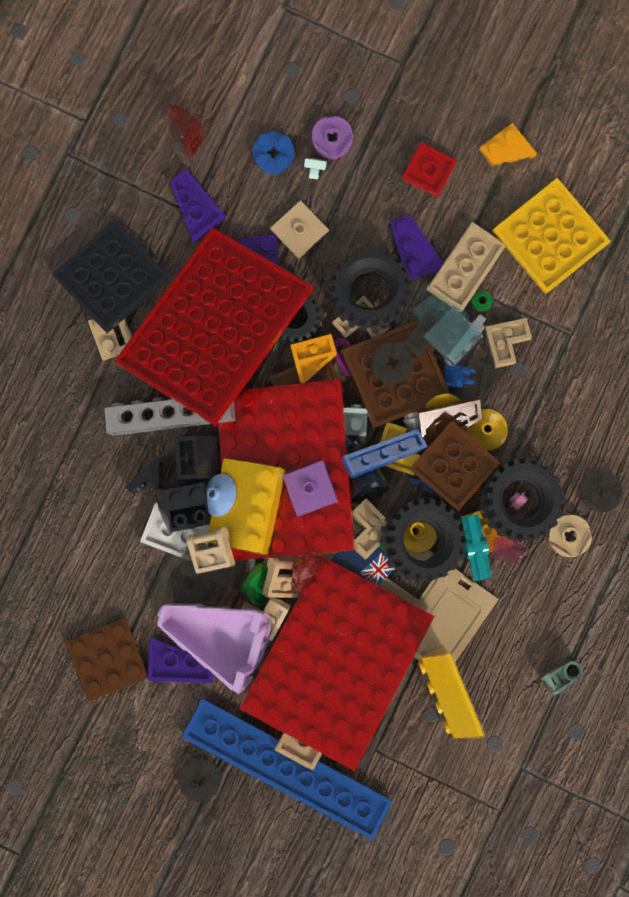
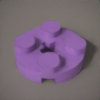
[312,116,353,160]

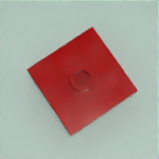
[401,142,458,198]

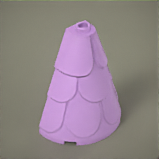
[157,603,271,693]

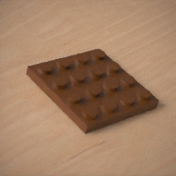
[341,320,450,429]

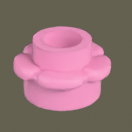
[509,492,528,511]

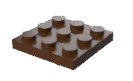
[410,421,500,511]
[66,618,148,702]

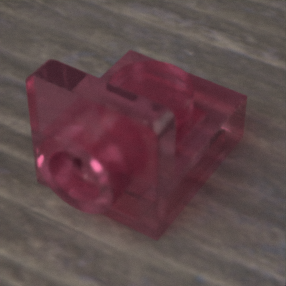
[491,537,524,563]

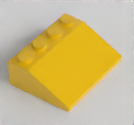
[208,458,286,555]
[418,646,484,738]

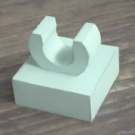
[304,157,327,179]

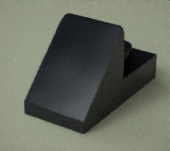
[125,458,161,494]

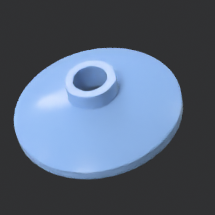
[205,474,236,516]

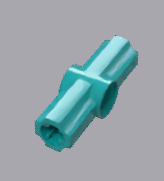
[460,514,492,581]

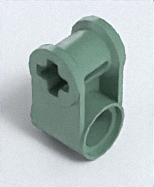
[540,660,583,696]

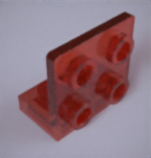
[166,103,205,159]

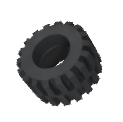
[278,296,321,346]

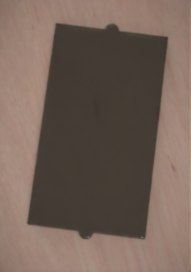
[179,543,247,589]

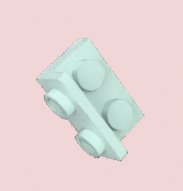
[344,405,367,436]

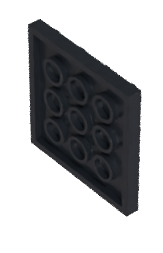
[52,219,170,334]

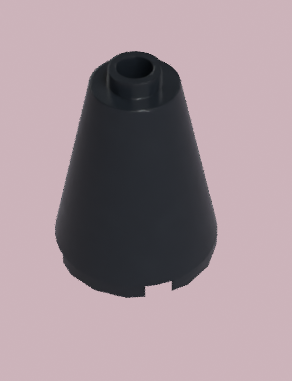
[347,441,390,502]

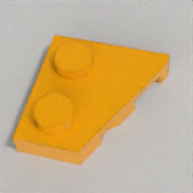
[479,123,537,166]
[290,334,337,383]

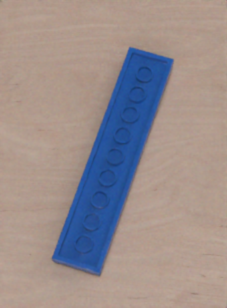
[182,698,393,840]

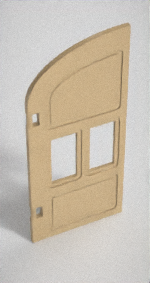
[275,503,499,663]

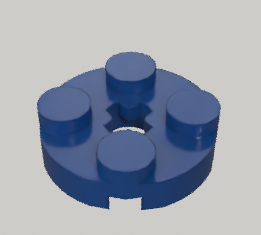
[253,132,294,175]

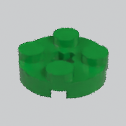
[242,563,283,607]

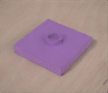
[283,460,338,517]

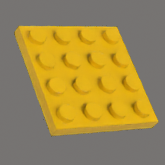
[492,178,611,295]

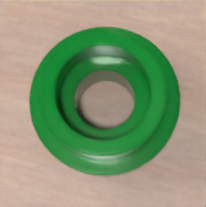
[471,291,492,312]

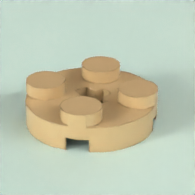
[548,515,592,557]

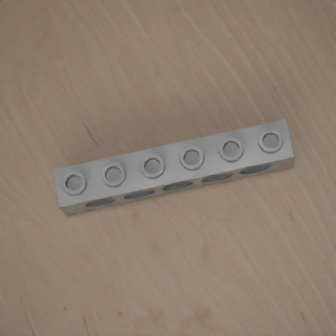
[105,398,236,436]

